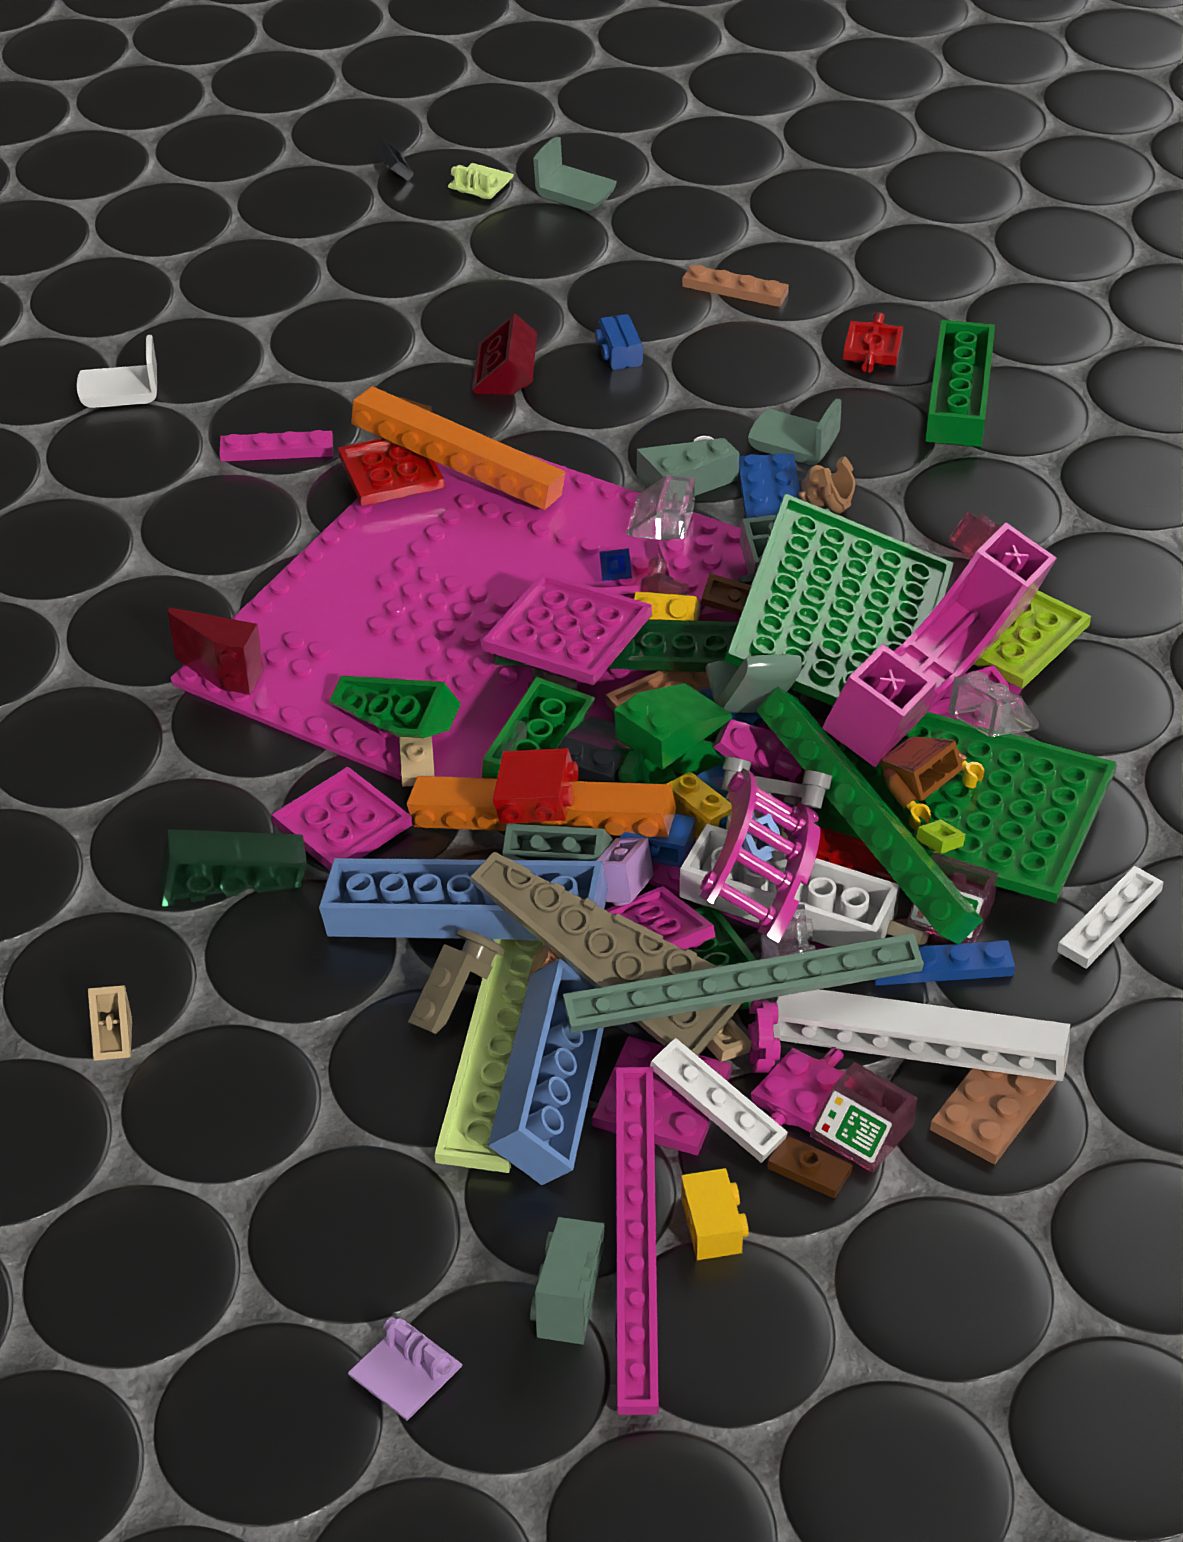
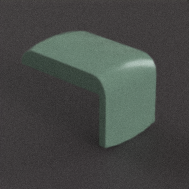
[534,136,617,211]
[748,399,841,465]
[705,654,802,713]

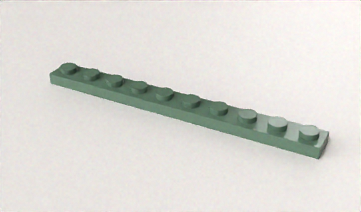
[562,933,924,1033]

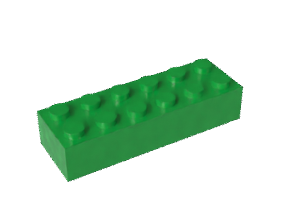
[926,320,995,447]

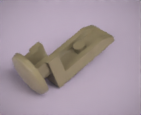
[408,929,505,1034]

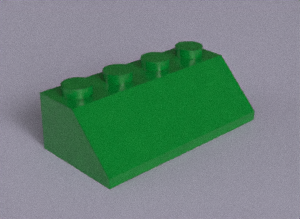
[482,677,595,779]

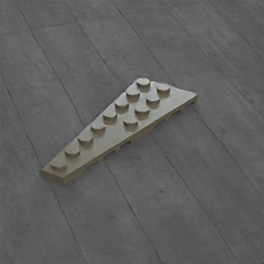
[470,852,745,1056]

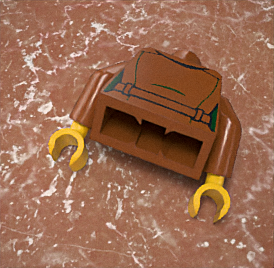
[879,737,984,830]

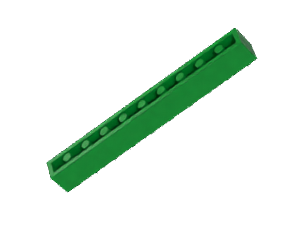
[756,687,984,945]

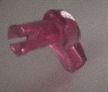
[641,557,689,595]

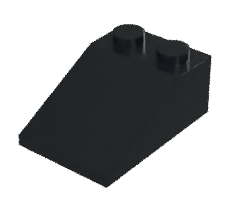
[557,716,635,783]

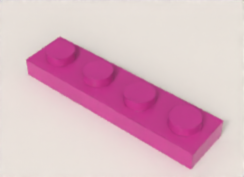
[220,430,333,462]

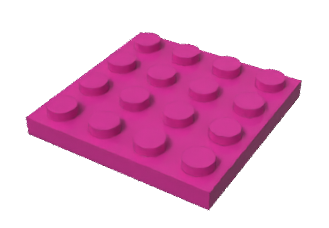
[482,572,652,685]

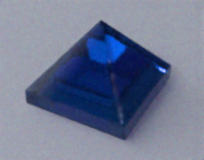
[599,548,632,581]

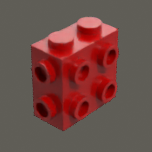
[492,748,578,823]

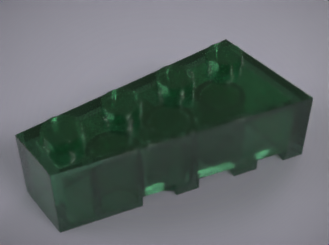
[160,829,307,906]

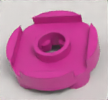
[748,999,781,1073]

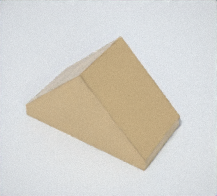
[88,985,132,1061]

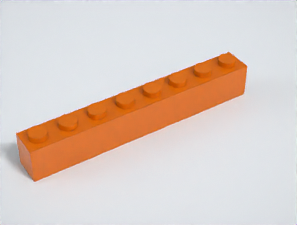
[351,386,566,510]
[407,776,676,837]

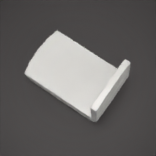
[77,335,157,408]

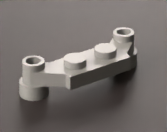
[721,756,832,809]

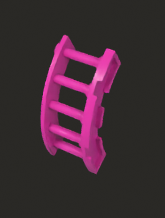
[699,768,820,943]

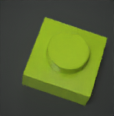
[916,820,966,854]

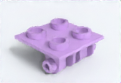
[348,1317,462,1421]

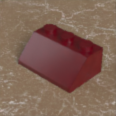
[472,313,537,395]

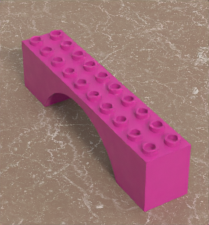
[822,523,1057,767]

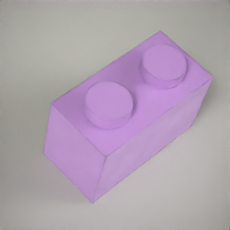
[597,838,654,906]

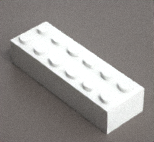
[679,824,900,947]

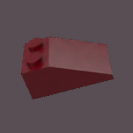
[167,607,264,695]

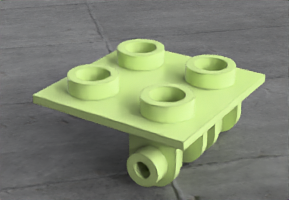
[448,163,514,199]

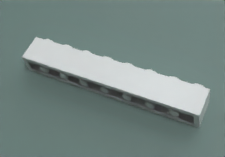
[773,989,1070,1081]

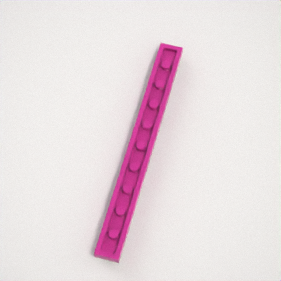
[616,1067,659,1415]

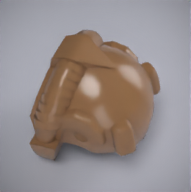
[798,456,856,514]

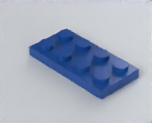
[739,453,801,518]

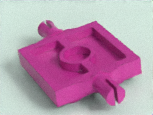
[751,1047,854,1134]

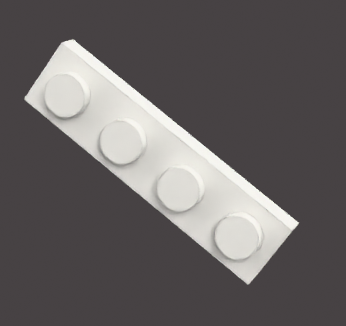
[1057,866,1164,969]
[650,1038,788,1163]

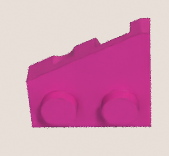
[713,719,784,779]

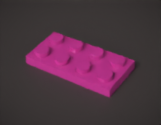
[658,534,740,621]

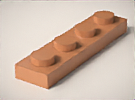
[682,265,789,307]

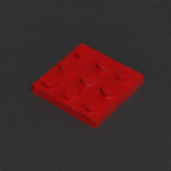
[338,438,445,506]

